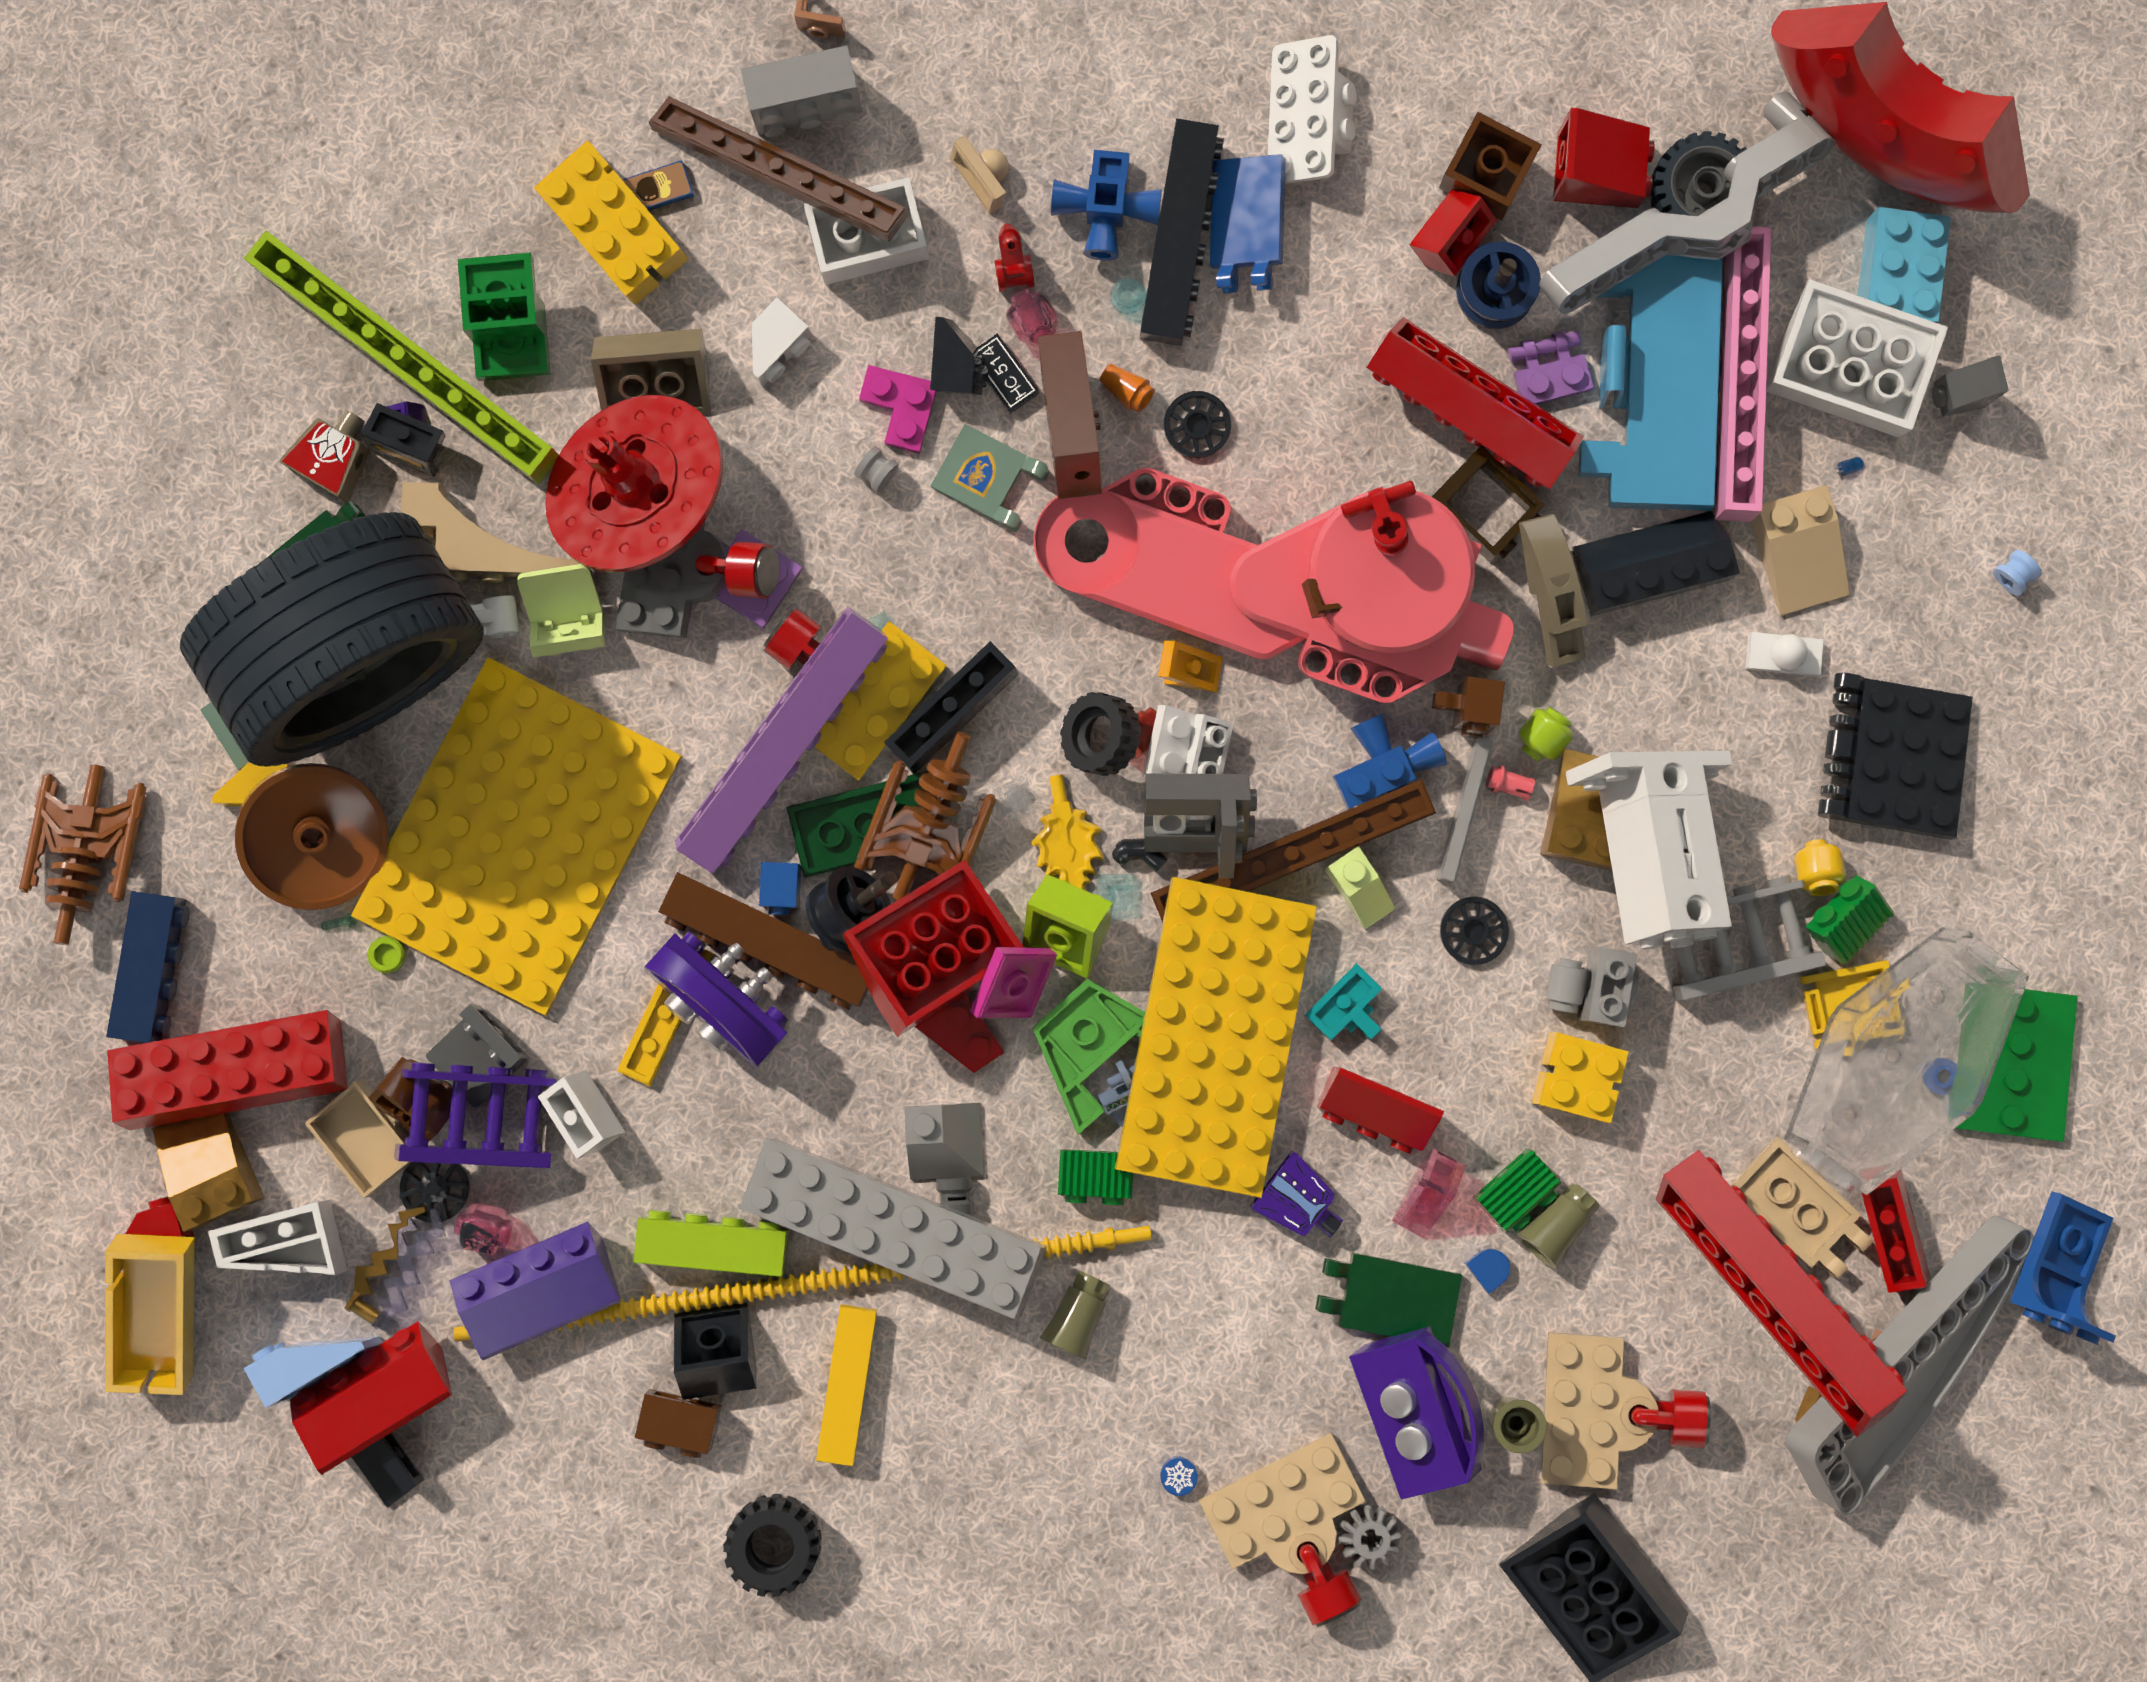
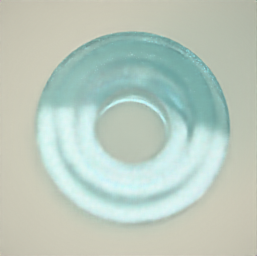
[1110,278,1146,314]

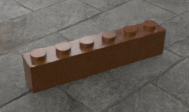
[658,872,869,1010]

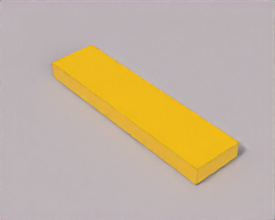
[617,938,714,1086]

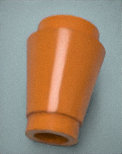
[1100,363,1155,413]

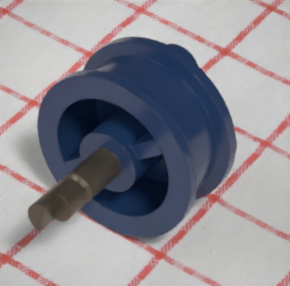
[1456,241,1541,330]

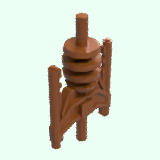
[854,732,997,900]
[19,765,147,946]

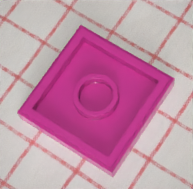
[970,947,1057,1018]

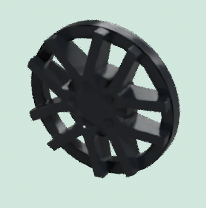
[1164,391,1231,459]
[1440,896,1509,965]
[399,1162,470,1223]

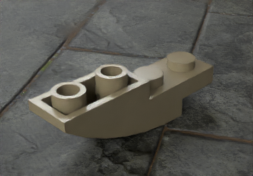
[1519,514,1588,667]

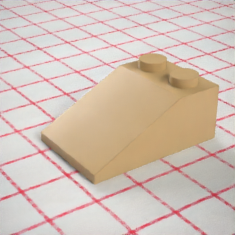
[1750,485,1850,616]

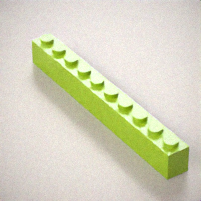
[243,230,559,485]

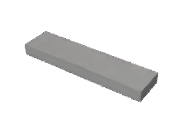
[1437,737,1493,883]

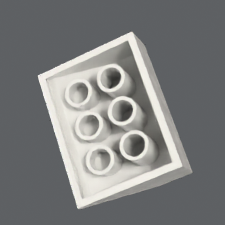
[1766,279,1948,438]

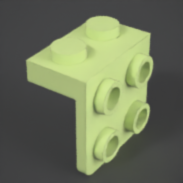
[517,564,606,658]

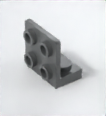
[426,1004,530,1107]

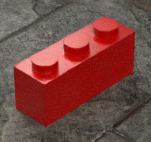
[1859,1169,1930,1293]

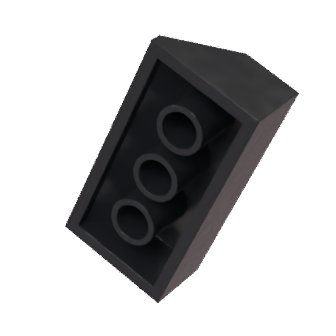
[1572,511,1740,617]

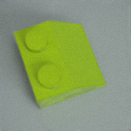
[1023,874,1113,979]

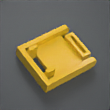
[1799,960,1904,1049]

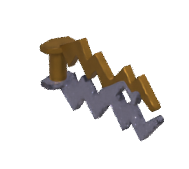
[344,1206,446,1330]

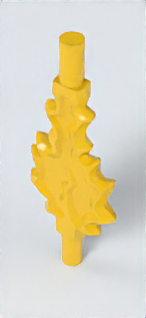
[1031,774,1104,891]

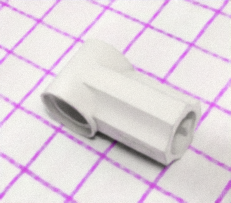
[470,596,520,639]

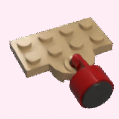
[1541,1332,1711,1490]
[1199,1433,1366,1627]

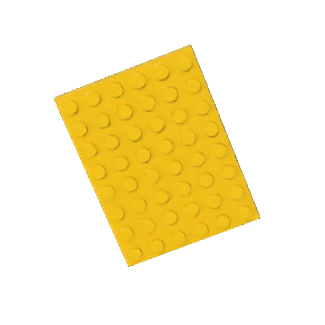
[351,657,683,1016]

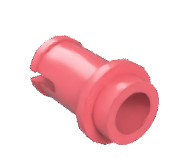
[1485,765,1535,801]

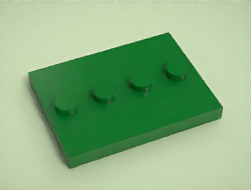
[1950,982,2078,1142]

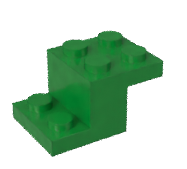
[457,252,551,381]

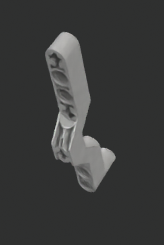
[1539,91,1834,314]

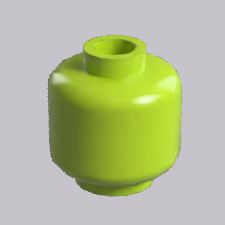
[1519,706,1574,762]

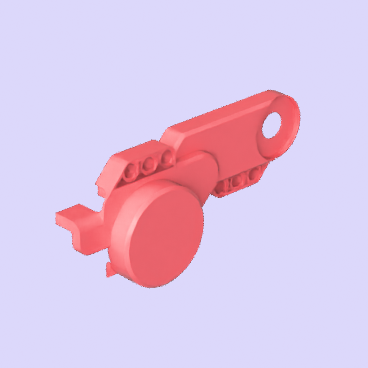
[1034,468,1514,703]

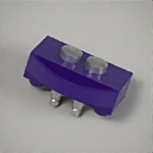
[644,931,789,1070]
[1349,1326,1484,1500]

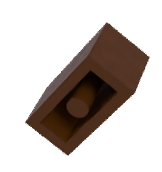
[634,1389,722,1458]

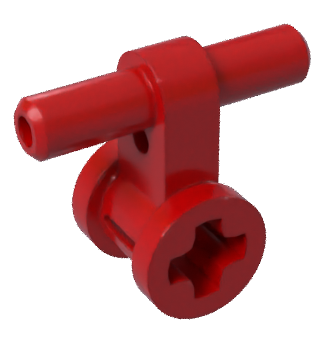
[994,223,1035,293]
[1341,480,1416,555]

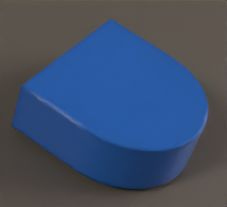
[1464,1248,1510,1294]

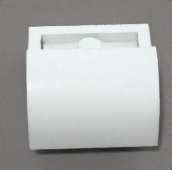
[1143,705,1234,777]

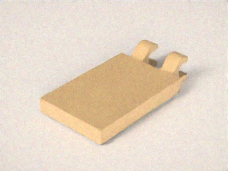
[1730,1137,1874,1279]

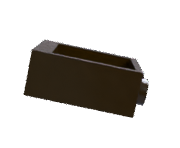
[1432,445,1545,563]

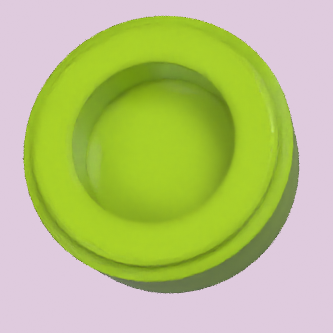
[367,936,406,973]

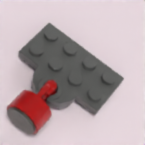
[615,521,779,638]

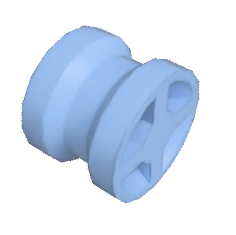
[1993,550,2042,596]

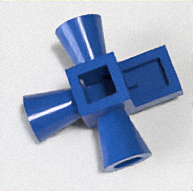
[1051,150,1162,261]
[1332,714,1447,810]

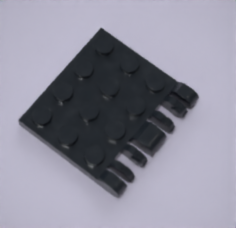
[1817,673,1973,840]

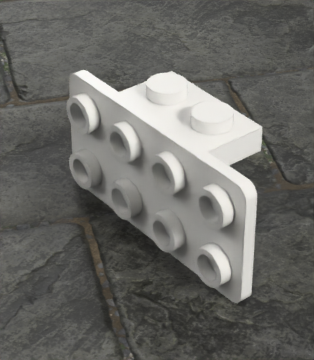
[1268,35,1357,184]

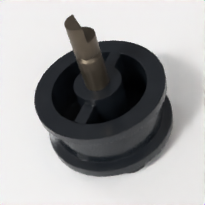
[805,866,898,956]

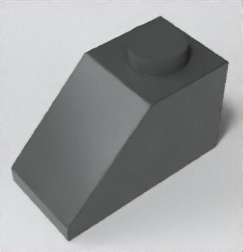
[1932,356,2009,417]

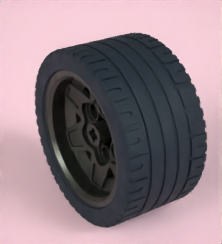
[180,512,484,767]

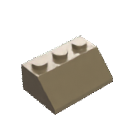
[591,328,711,414]

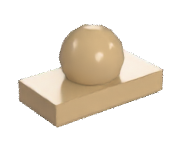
[950,135,1009,214]

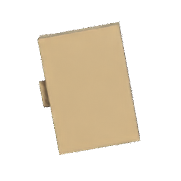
[305,1081,412,1198]

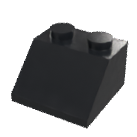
[674,1302,757,1400]

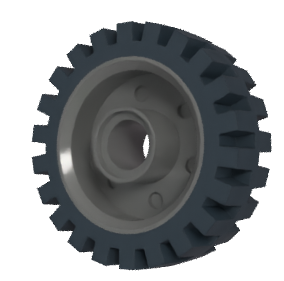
[1650,131,1759,216]

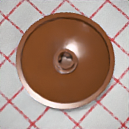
[235,763,389,910]

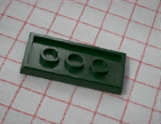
[786,771,928,878]

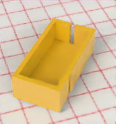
[533,140,689,305]
[105,1234,194,1395]

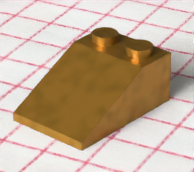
[1540,749,1612,871]
[152,1113,265,1232]

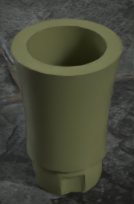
[1516,1183,1600,1269]
[1039,1271,1111,1360]
[1489,1397,1547,1453]

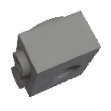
[1577,947,1639,1028]

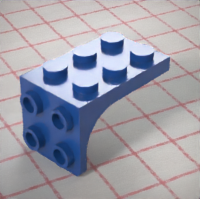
[2010,1191,2116,1345]

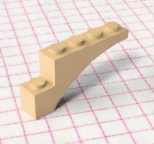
[401,482,580,584]

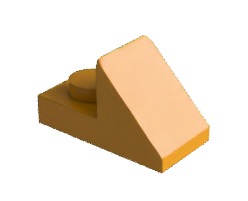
[1158,641,1223,693]

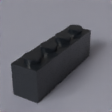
[884,641,1019,774]

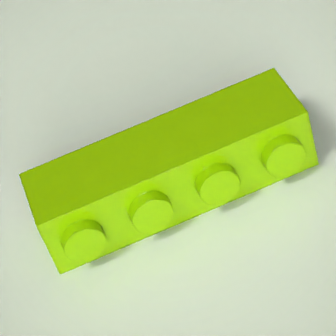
[633,1210,790,1277]

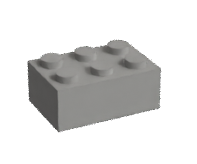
[741,45,863,137]

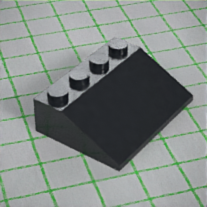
[1499,1493,1688,1682]

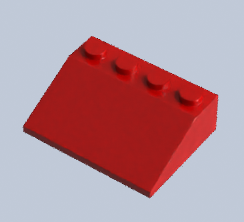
[843,860,1024,1037]

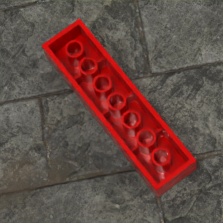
[1655,1150,1907,1437]

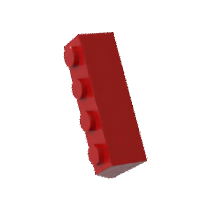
[289,1321,452,1475]

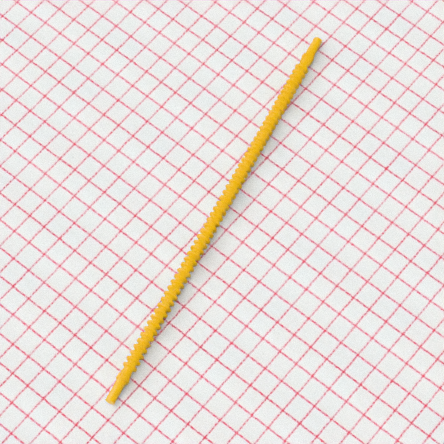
[453,1225,1152,1342]

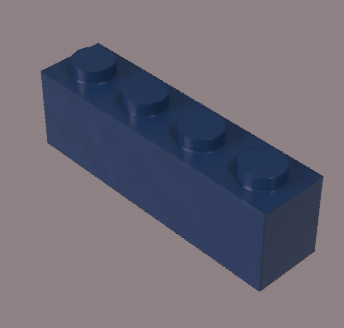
[106,891,190,1043]

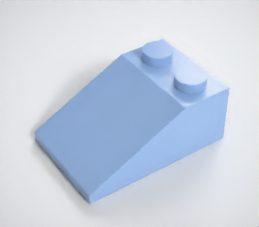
[243,1337,384,1408]

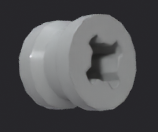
[854,446,899,493]

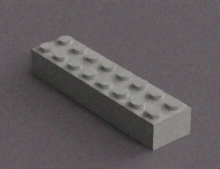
[739,1138,1048,1319]

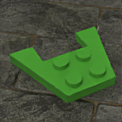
[1032,979,1145,1135]

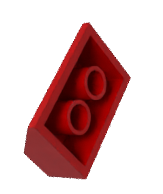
[1316,1066,1445,1155]

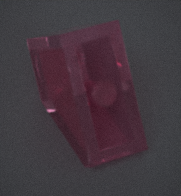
[1392,1148,1466,1238]

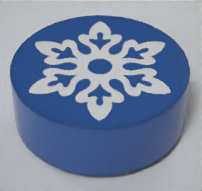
[1160,1456,1198,1496]

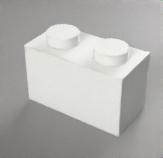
[538,1070,625,1159]

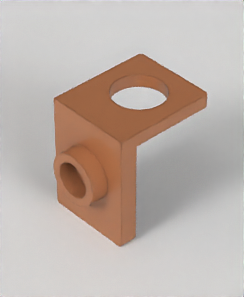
[794,0,846,38]

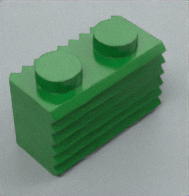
[1805,875,1894,964]
[1472,1148,1561,1233]
[1058,1149,1133,1205]

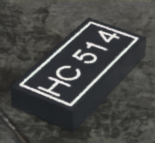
[976,333,1039,414]

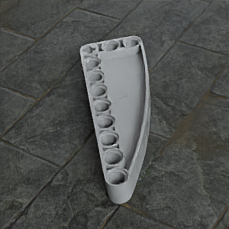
[1787,1215,2034,1515]

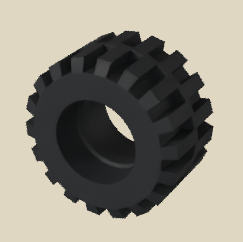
[723,1494,822,1597]

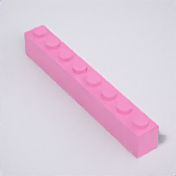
[1715,227,1771,522]

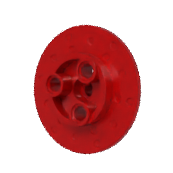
[545,395,723,572]

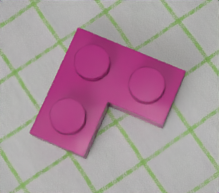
[859,365,937,454]

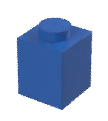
[759,862,801,916]

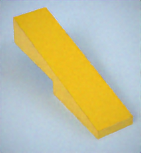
[816,1304,877,1466]

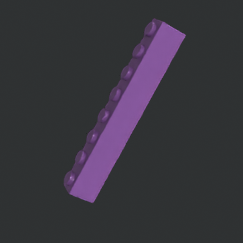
[675,606,888,874]

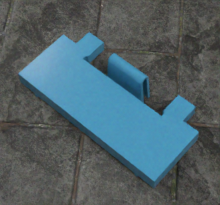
[1578,255,1722,511]

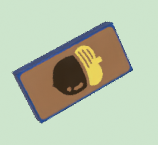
[622,160,694,211]

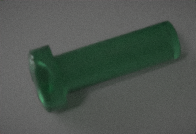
[321,913,356,931]

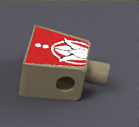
[279,410,369,503]

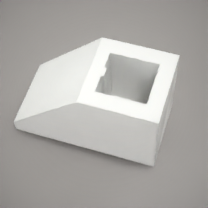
[752,297,812,387]

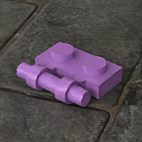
[1507,331,1594,405]

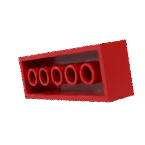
[1366,317,1584,489]
[107,1010,348,1131]

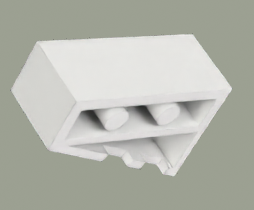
[208,1199,347,1275]

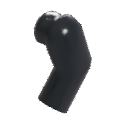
[1112,838,1168,873]

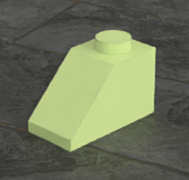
[1324,846,1395,929]

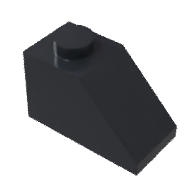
[930,316,988,395]

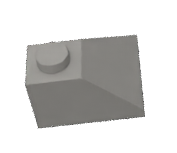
[904,1102,984,1180]

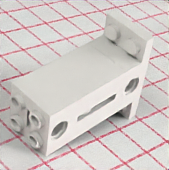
[1566,751,1733,950]

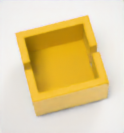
[1532,1032,1629,1123]

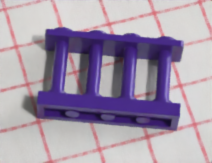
[394,1062,557,1168]

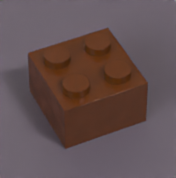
[1439,112,1542,221]

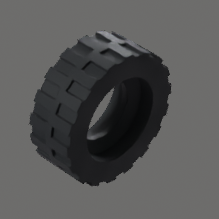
[1060,692,1141,776]

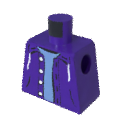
[1250,1150,1343,1237]

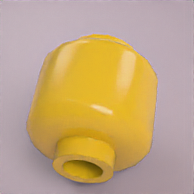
[1794,839,1846,896]

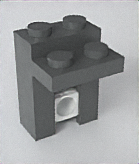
[1144,773,1257,878]

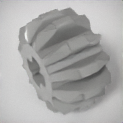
[1338,1504,1402,1570]

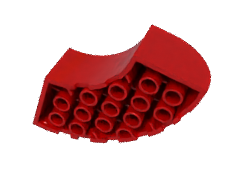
[1771,2,2030,213]

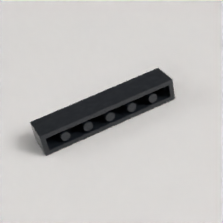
[1140,118,1224,346]

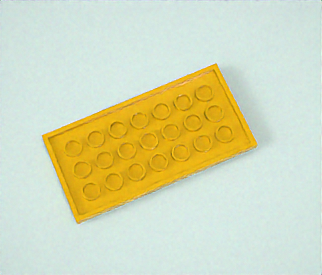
[1115,877,1317,1198]

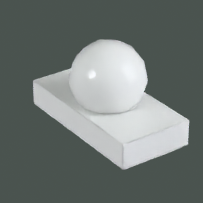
[1745,632,1824,677]

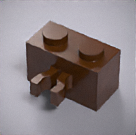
[1431,676,1505,739]

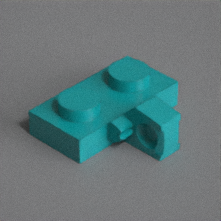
[1304,963,1383,1041]

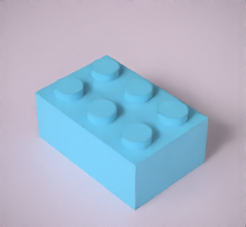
[1857,207,1951,323]

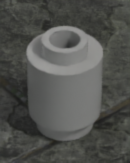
[1546,958,1589,1013]

